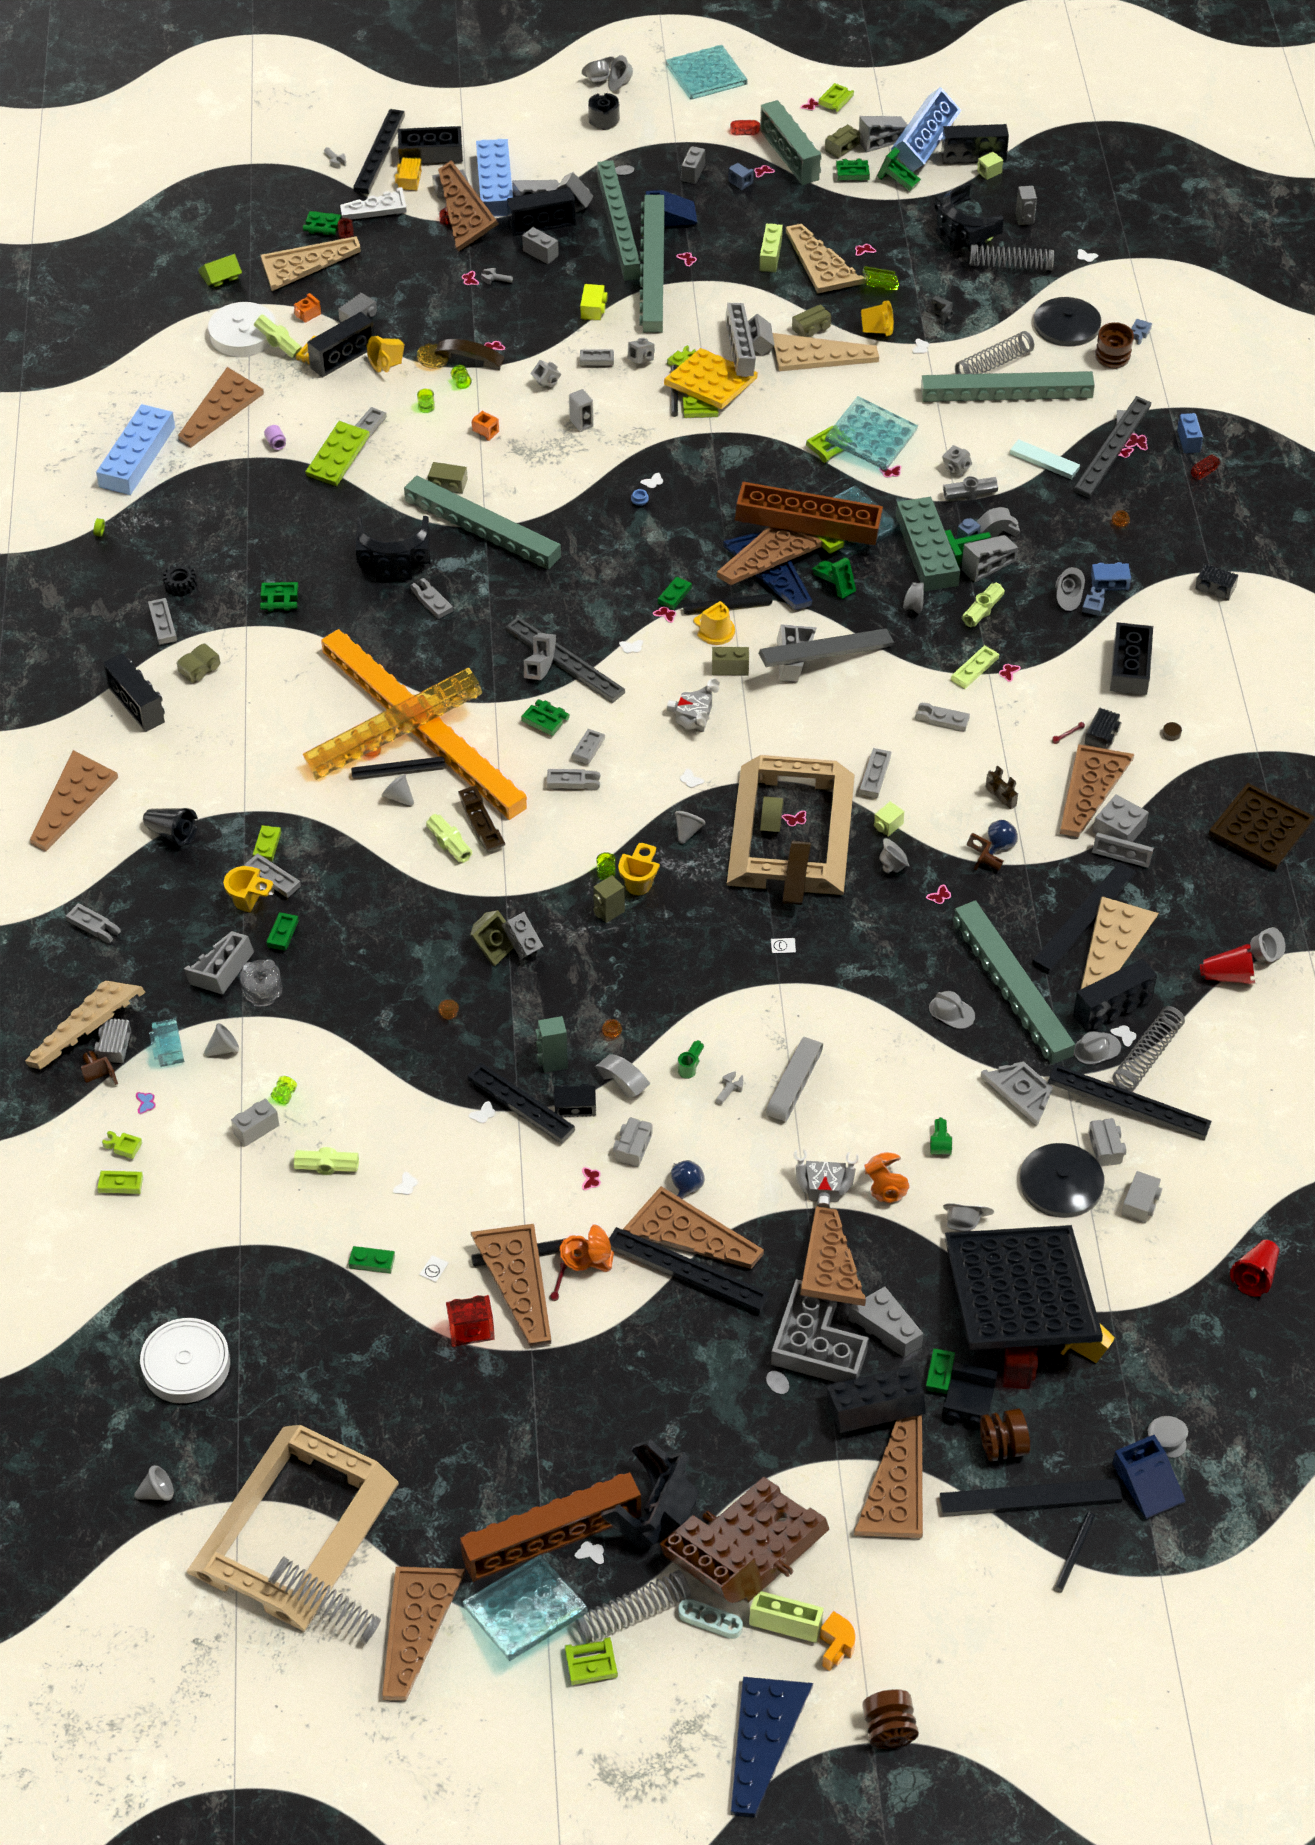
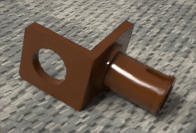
[967,833,1004,871]
[81,1051,118,1085]

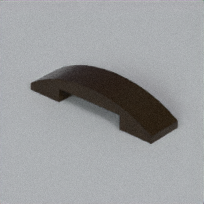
[435,339,504,370]
[458,785,505,852]
[783,840,811,905]

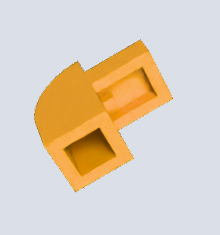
[820,1611,856,1671]

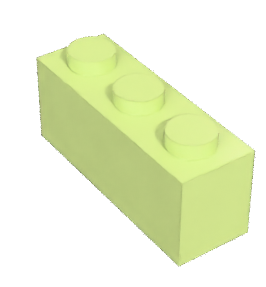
[760,224,783,272]
[749,1591,824,1643]

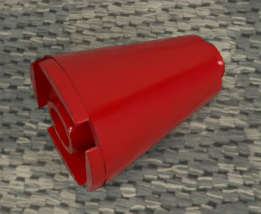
[1200,944,1255,984]
[1230,1240,1279,1297]

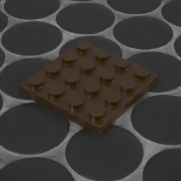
[1208,783,1315,870]

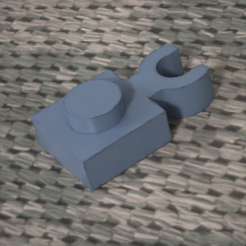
[1131,319,1152,345]
[1082,586,1105,616]

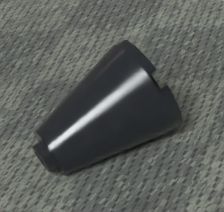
[143,808,198,846]

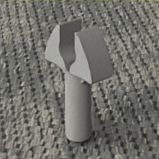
[324,147,346,168]
[481,268,513,285]
[716,1071,743,1104]

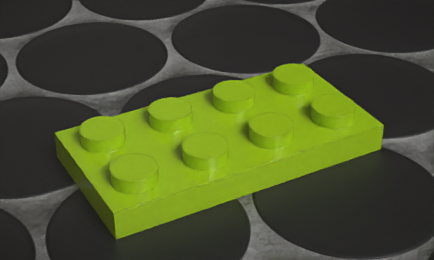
[305,421,370,486]

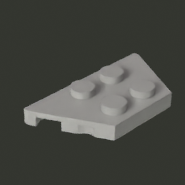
[981,1062,1053,1125]

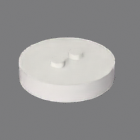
[208,302,276,357]
[140,1318,230,1403]

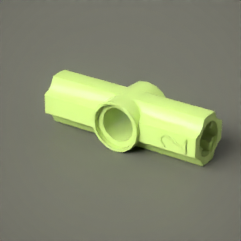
[253,314,302,358]
[962,582,1005,627]
[426,814,472,863]
[294,1147,359,1175]

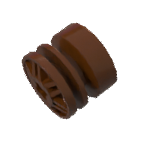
[1095,322,1134,368]
[980,1408,1030,1462]
[862,1689,919,1749]

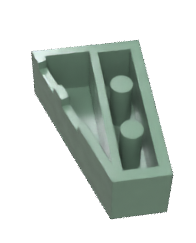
[535,1016,568,1073]

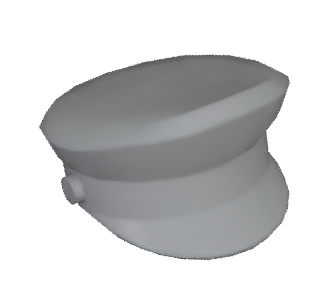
[903,582,924,614]
[1148,1416,1188,1458]

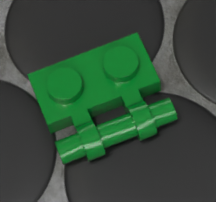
[836,158,870,181]
[303,211,342,236]
[260,582,298,611]
[521,699,570,736]

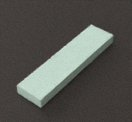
[1010,439,1080,480]

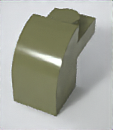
[760,796,784,832]

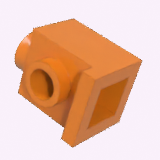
[294,293,321,323]
[471,411,499,441]

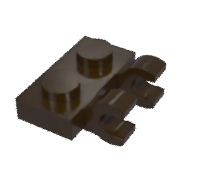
[985,765,1018,809]

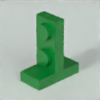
[877,147,921,191]
[945,530,991,567]
[812,558,856,599]

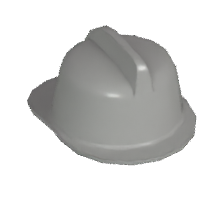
[609,55,633,91]
[581,56,615,83]
[1055,567,1085,611]
[879,838,910,873]
[1248,927,1285,962]
[929,991,975,1029]
[1074,1032,1121,1065]
[943,1203,994,1231]

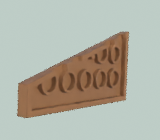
[623,1186,764,1269]
[800,1206,866,1306]
[470,1224,552,1347]

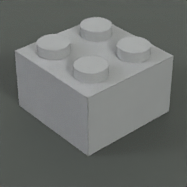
[1093,794,1149,842]

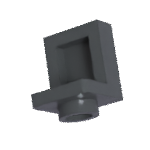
[931,295,953,324]

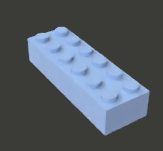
[891,87,961,172]
[476,139,513,217]
[96,404,175,495]

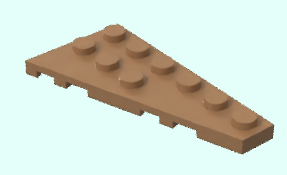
[438,160,498,252]
[178,367,264,448]
[717,527,822,585]
[1060,744,1134,837]
[30,750,118,851]
[854,1415,923,1538]
[382,1567,465,1701]

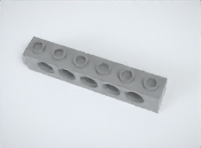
[725,303,756,377]

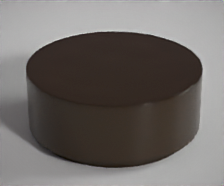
[1162,722,1182,741]

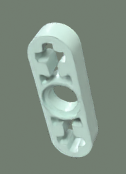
[678,1599,743,1639]

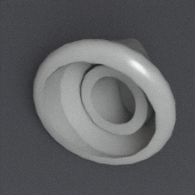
[382,774,414,806]
[675,811,706,844]
[204,1023,239,1056]
[134,1465,174,1501]

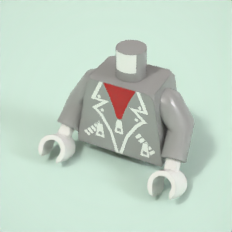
[667,678,720,732]
[793,1150,859,1208]

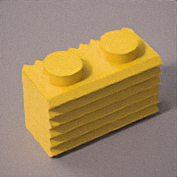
[395,157,422,190]

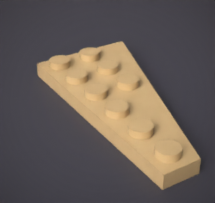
[786,224,865,293]
[261,236,361,291]
[773,333,879,371]
[1080,897,1159,990]
[25,981,145,1069]

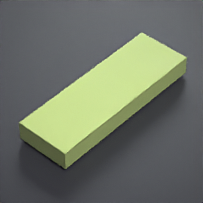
[951,645,999,689]

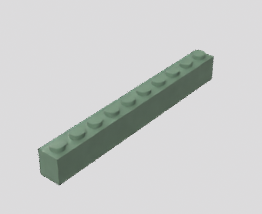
[597,160,640,281]
[639,195,664,333]
[921,371,1095,402]
[404,475,561,570]
[953,900,1075,1065]

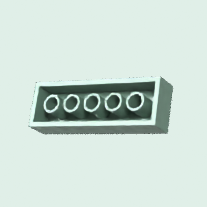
[760,100,822,185]
[896,496,960,591]

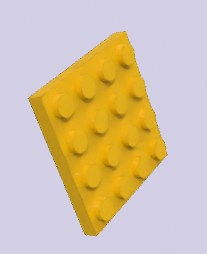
[664,348,758,409]

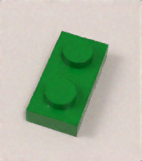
[658,576,692,610]
[266,912,299,951]
[349,1246,395,1274]
[926,1348,955,1394]

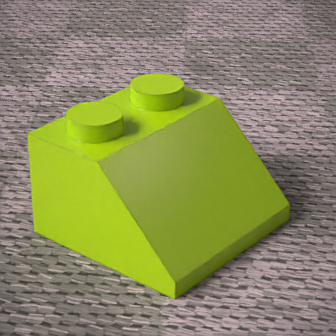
[198,254,242,287]

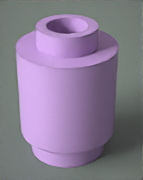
[264,425,286,450]

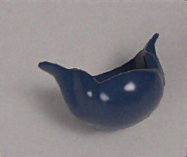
[988,820,1018,855]
[671,1160,705,1199]

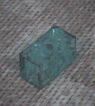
[149,1018,185,1067]

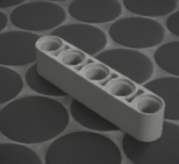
[766,1037,823,1122]

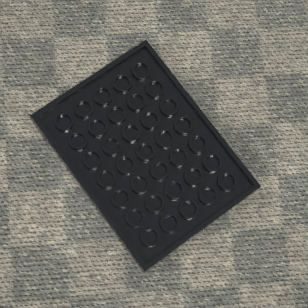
[945,1225,1103,1350]

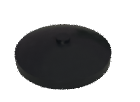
[1034,297,1101,346]
[1020,1143,1105,1218]

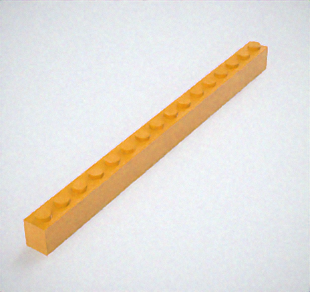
[321,629,527,820]

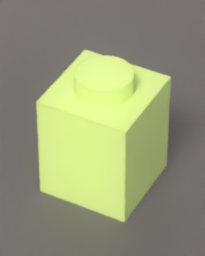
[977,152,1003,180]
[874,801,905,836]

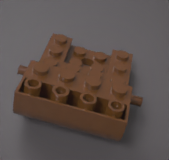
[660,1477,830,1603]

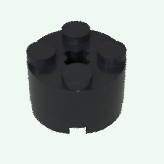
[588,93,620,130]

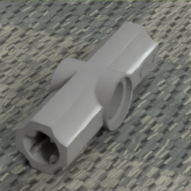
[943,476,998,500]

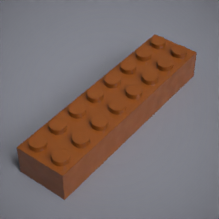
[735,482,883,545]
[460,1472,641,1582]

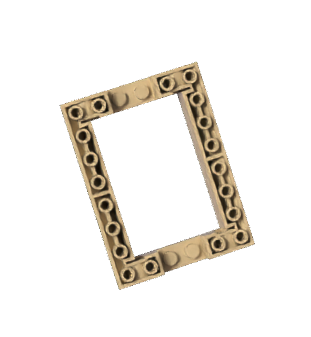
[727,755,855,895]
[187,1425,399,1632]

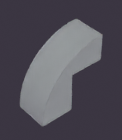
[524,633,556,680]
[595,1054,650,1098]

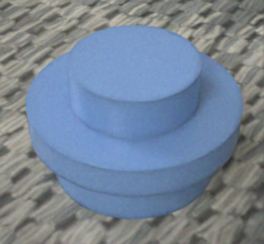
[631,489,649,505]

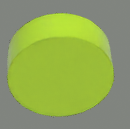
[93,518,105,537]

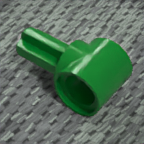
[678,1040,704,1079]
[930,1117,952,1155]

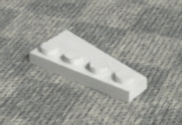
[340,187,407,220]

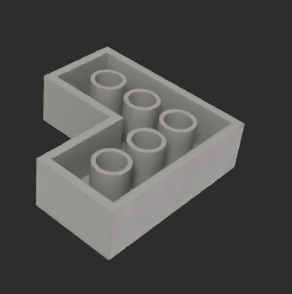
[771,1279,868,1383]

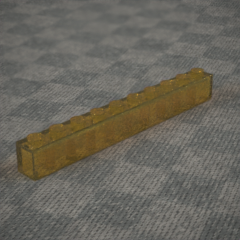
[302,668,482,780]

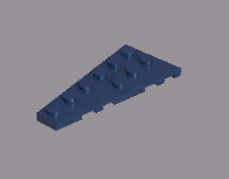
[723,532,812,610]
[731,1677,813,1817]

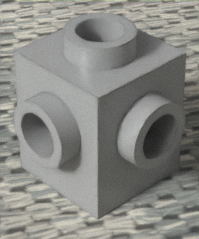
[627,338,655,364]
[530,360,562,388]
[942,445,972,475]

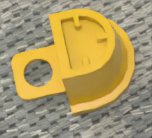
[861,301,894,336]
[367,336,405,372]
[694,601,735,645]
[618,843,660,895]
[223,866,273,912]
[1061,1324,1115,1363]

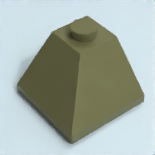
[470,910,514,966]

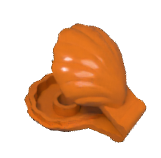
[864,1152,910,1203]
[560,1224,614,1272]

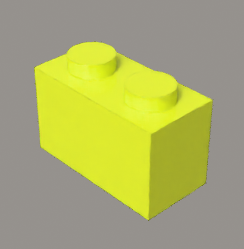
[580,284,608,320]

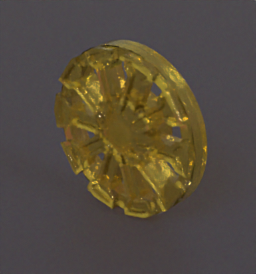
[417,344,449,369]

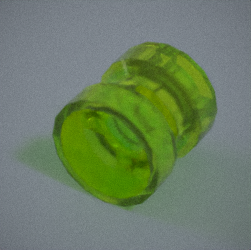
[450,365,472,389]
[417,389,435,413]
[596,852,616,879]
[270,1076,297,1104]

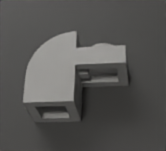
[977,507,1020,538]

